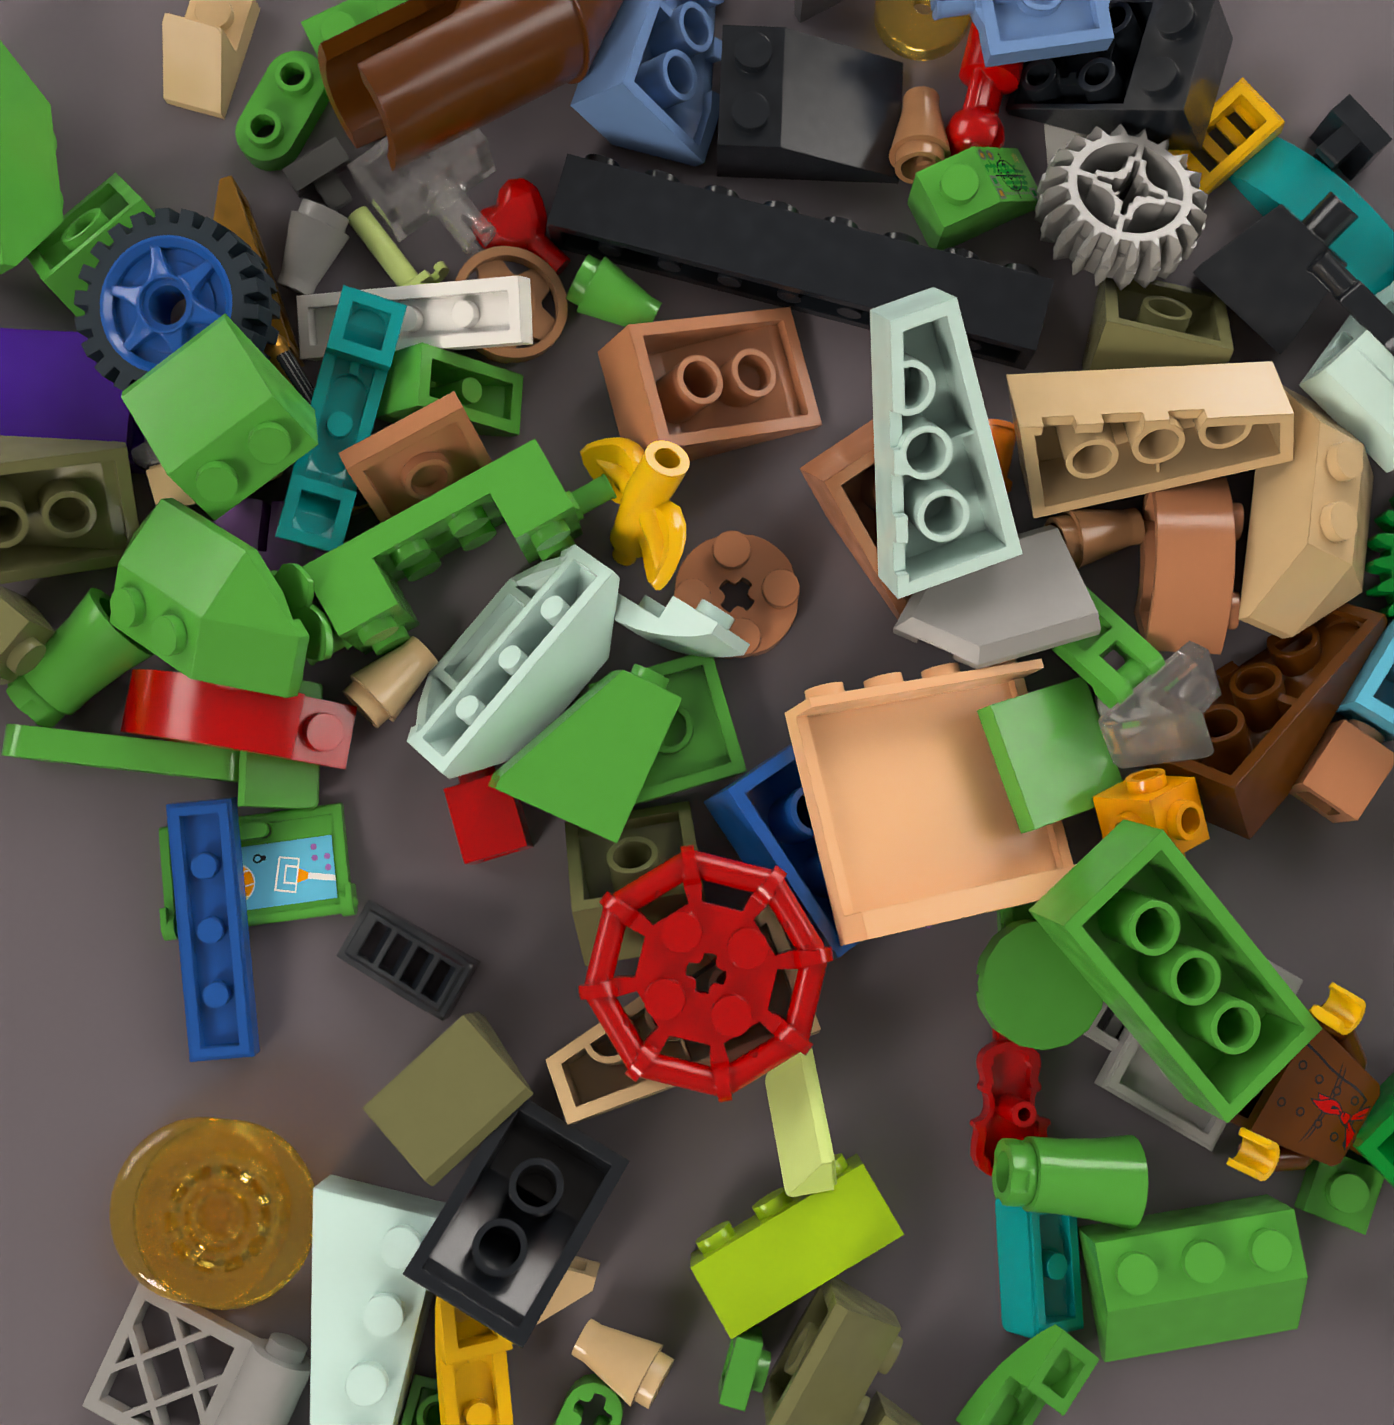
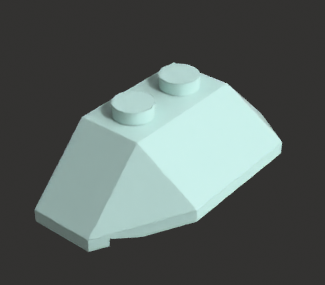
[407,544,620,779]

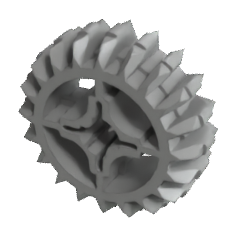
[1034,124,1209,291]

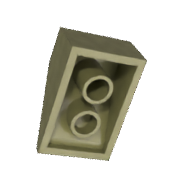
[0,435,139,584]

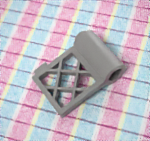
[82,1273,311,1425]

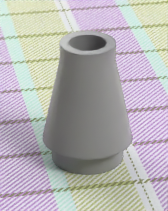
[277,198,350,295]

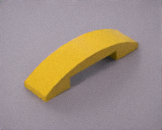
[435,1296,514,1425]

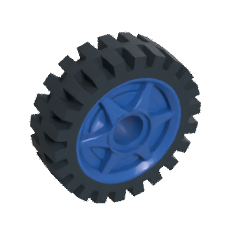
[74,208,280,391]

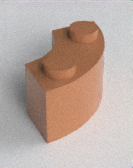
[1134,477,1244,655]

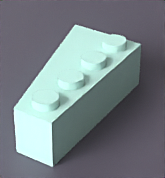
[870,287,1023,599]
[310,1174,446,1425]

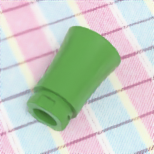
[6,588,155,728]
[992,1134,1149,1230]

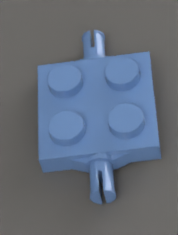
[930,0,1114,67]

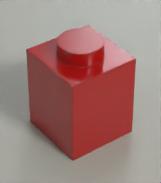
[443,765,534,865]

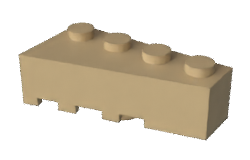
[1006,361,1294,518]

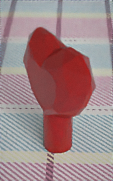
[473,178,571,275]

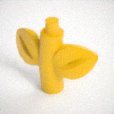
[580,437,690,590]

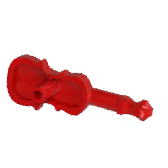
[969,1028,1051,1177]

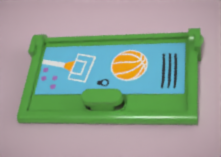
[159,802,358,941]

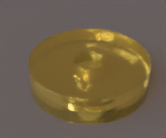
[874,0,971,61]

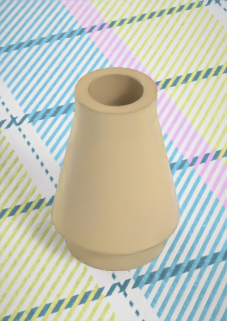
[342,636,438,728]
[571,1318,674,1409]

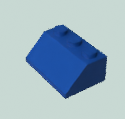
[704,744,859,959]

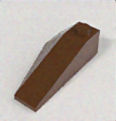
[1127,603,1388,840]

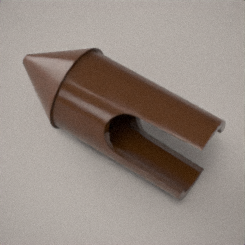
[318,0,624,172]

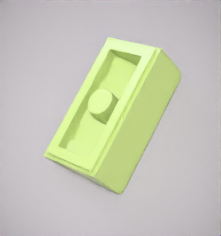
[765,1048,837,1197]

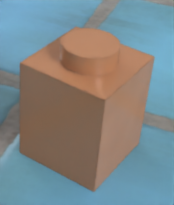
[1289,719,1394,823]

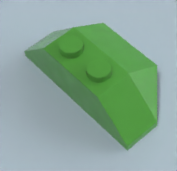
[0,40,64,275]
[109,498,310,698]

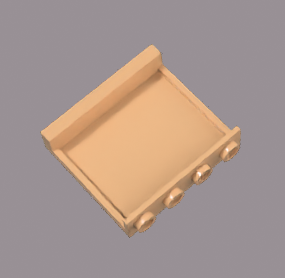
[785,658,1076,946]

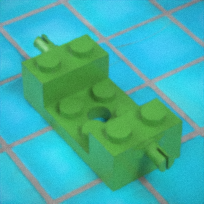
[302,439,617,666]

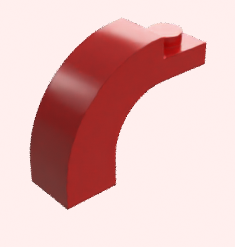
[120,669,357,769]

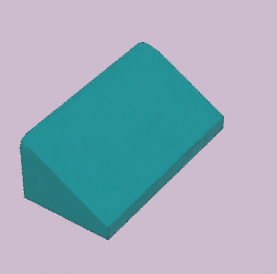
[995,1199,1084,1338]

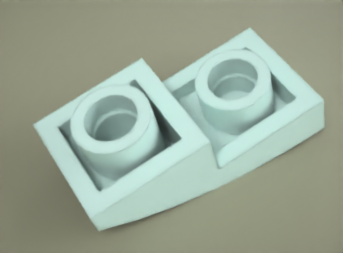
[614,593,750,657]

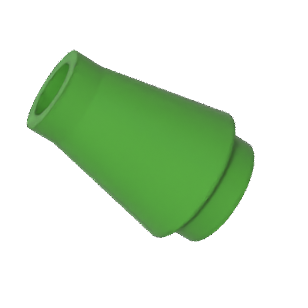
[566,254,663,327]

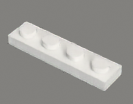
[296,275,533,361]

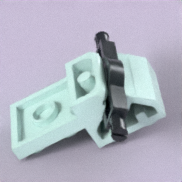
[1299,249,1394,473]

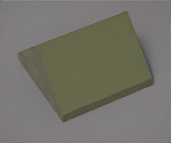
[362,1011,534,1187]

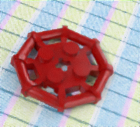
[578,844,834,1103]

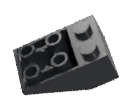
[1006,0,1233,151]

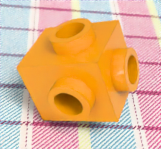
[1092,768,1210,858]

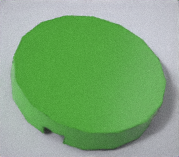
[976,918,1103,1050]

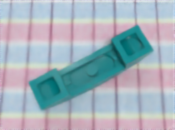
[1228,137,1394,295]
[275,285,407,552]

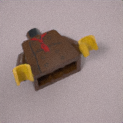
[1226,982,1380,1181]

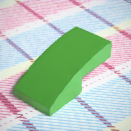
[955,1324,1099,1425]

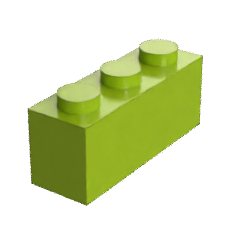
[690,1153,905,1339]

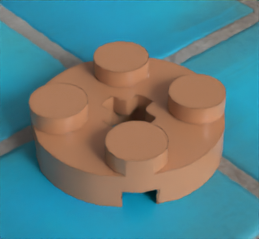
[674,531,800,659]

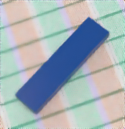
[166,797,260,1062]

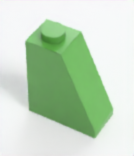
[488,664,682,843]

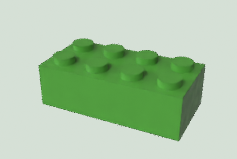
[1028,819,1322,1123]

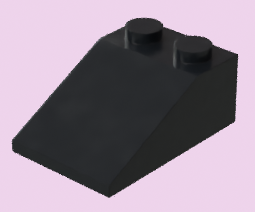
[717,25,903,184]
[403,1099,630,1349]

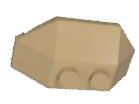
[1238,386,1374,639]

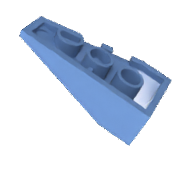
[570,0,725,166]

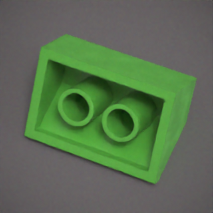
[1078,1194,1308,1362]

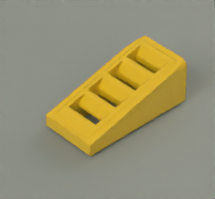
[1168,77,1285,194]

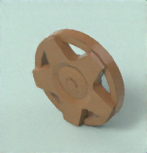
[455,246,568,364]

